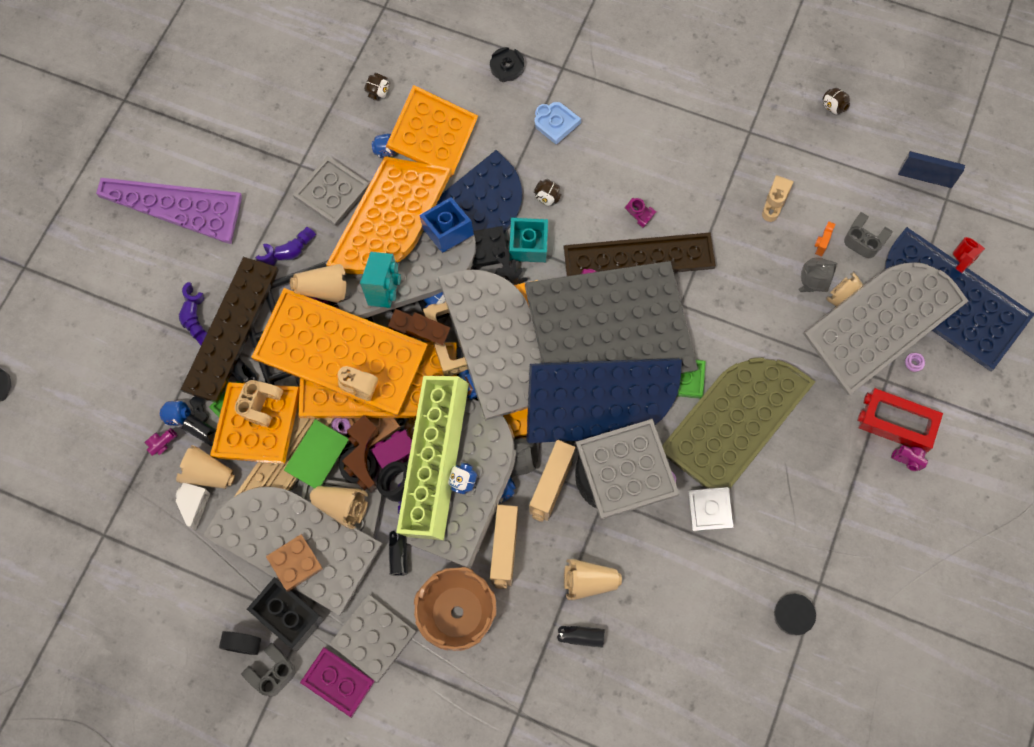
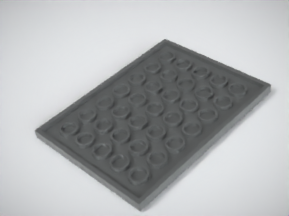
[525,261,698,374]

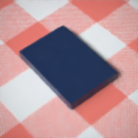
[898,151,965,188]

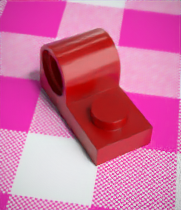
[953,237,986,273]

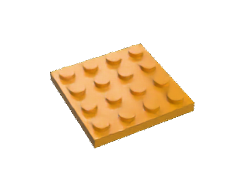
[386,85,478,178]
[210,382,300,464]

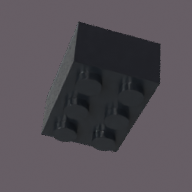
[246,577,324,652]

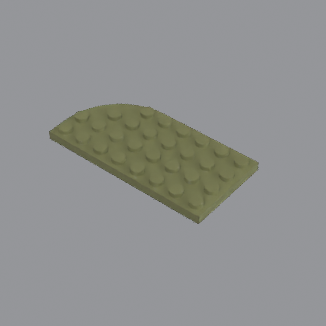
[662,358,815,489]

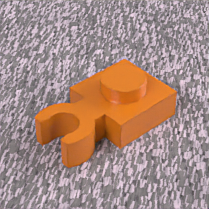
[814,221,835,257]

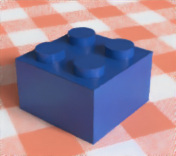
[419,197,474,253]

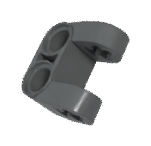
[844,212,893,258]
[241,642,296,697]

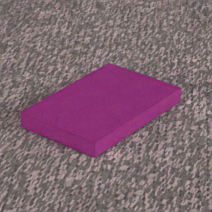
[300,647,375,718]

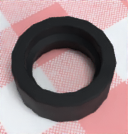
[339,447,378,484]
[377,461,408,502]
[219,631,261,655]

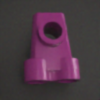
[624,198,656,228]
[144,428,178,456]
[891,445,928,471]

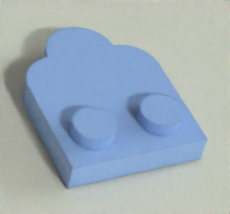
[535,102,581,144]

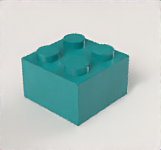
[509,218,548,263]
[360,252,401,308]

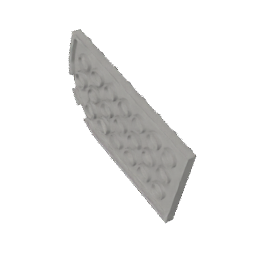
[326,231,476,319]
[803,263,968,395]
[438,270,542,421]
[406,398,516,569]
[203,487,382,616]

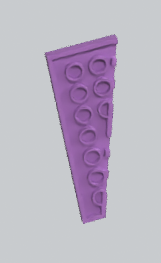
[96,178,242,244]

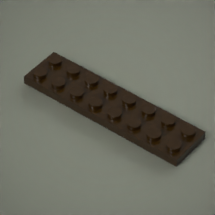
[563,232,716,276]
[180,257,279,404]

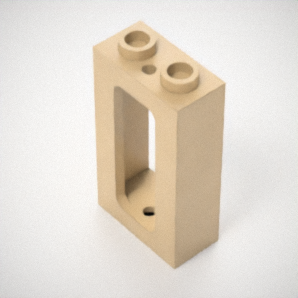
[423,301,468,376]
[529,440,576,522]
[490,505,519,589]

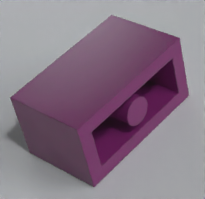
[371,430,412,469]

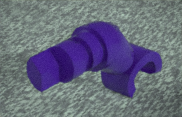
[255,227,316,266]
[179,282,207,346]

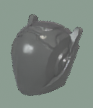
[799,258,838,292]
[510,437,539,478]

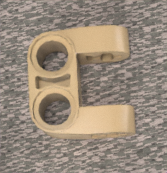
[762,175,794,222]
[337,366,378,401]
[235,380,284,427]

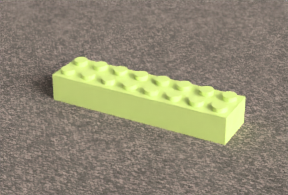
[396,376,469,540]

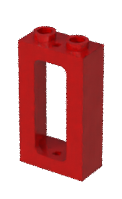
[857,388,943,453]

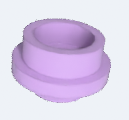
[905,353,925,372]
[331,418,351,436]

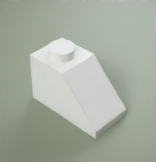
[176,483,210,530]

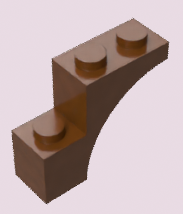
[388,309,450,347]
[342,415,380,493]

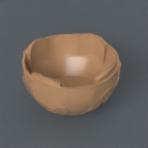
[414,567,497,651]

